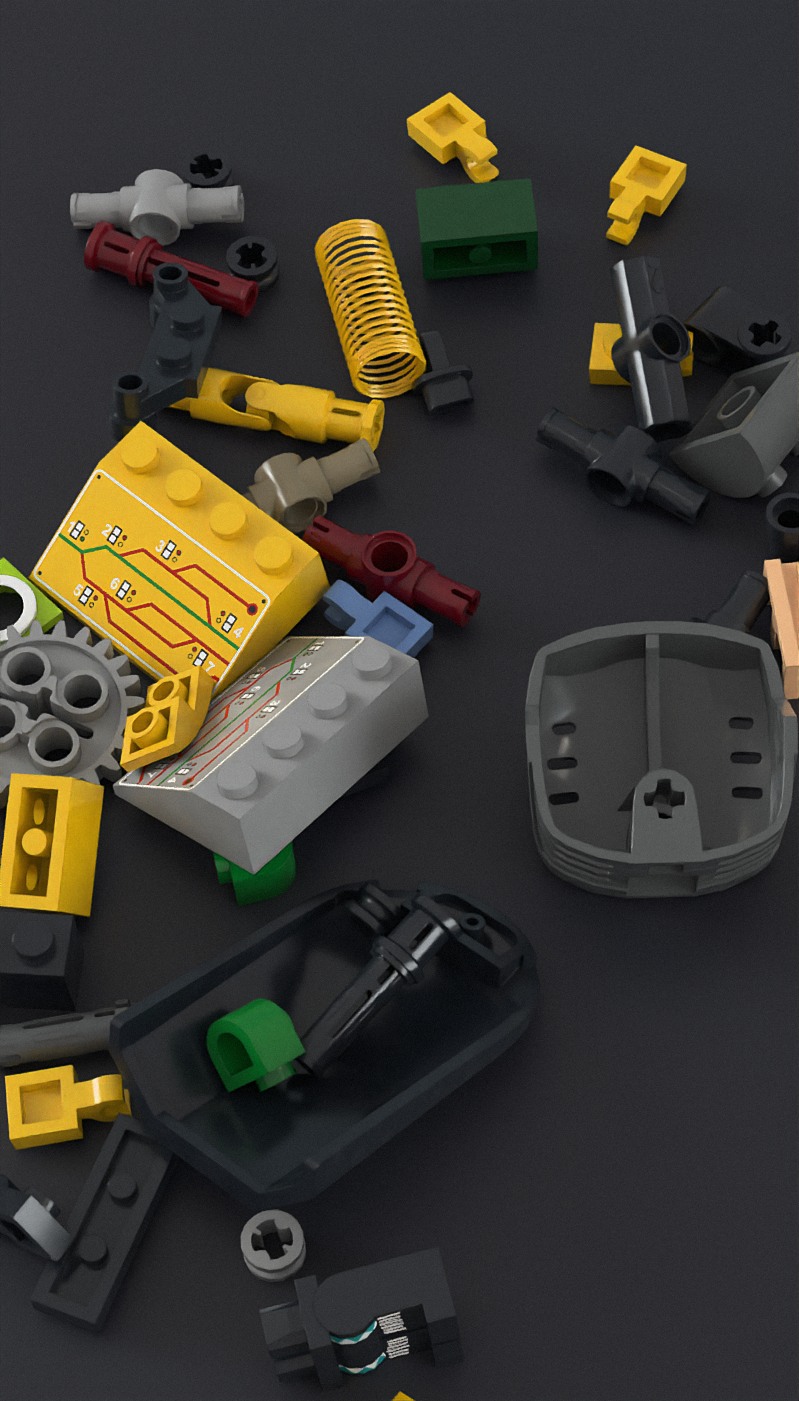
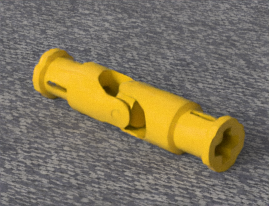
[168,367,385,452]

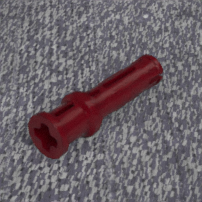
[84,220,259,318]

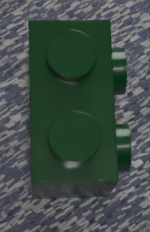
[415,178,538,280]

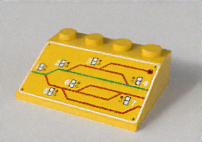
[28,421,330,702]

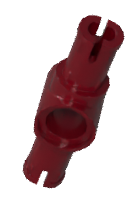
[302,515,481,627]

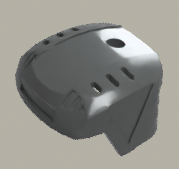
[525,621,798,899]

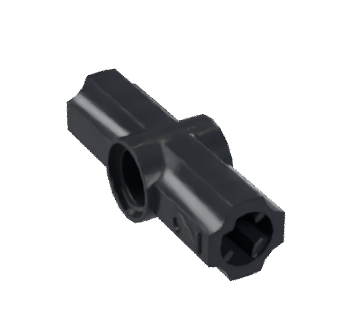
[610,255,693,443]

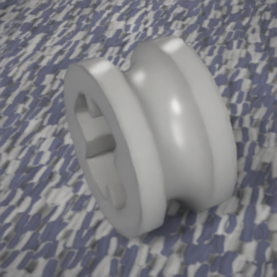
[241,1209,306,1282]

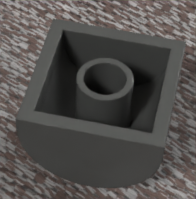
[668,352,799,498]

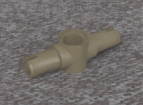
[242,438,380,534]

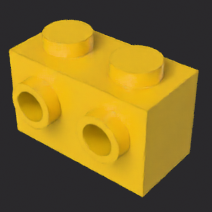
[0,773,104,917]

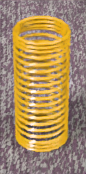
[314,219,426,398]

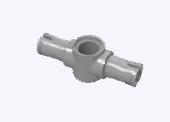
[70,169,244,246]

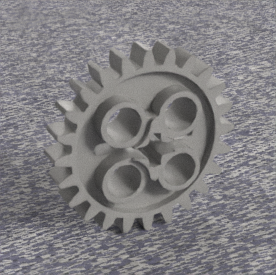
[0,620,145,810]

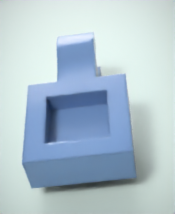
[323,579,433,658]

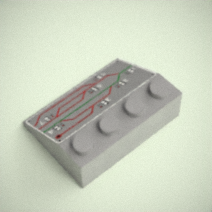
[113,636,429,875]

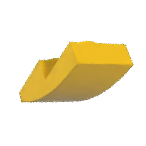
[120,665,214,772]

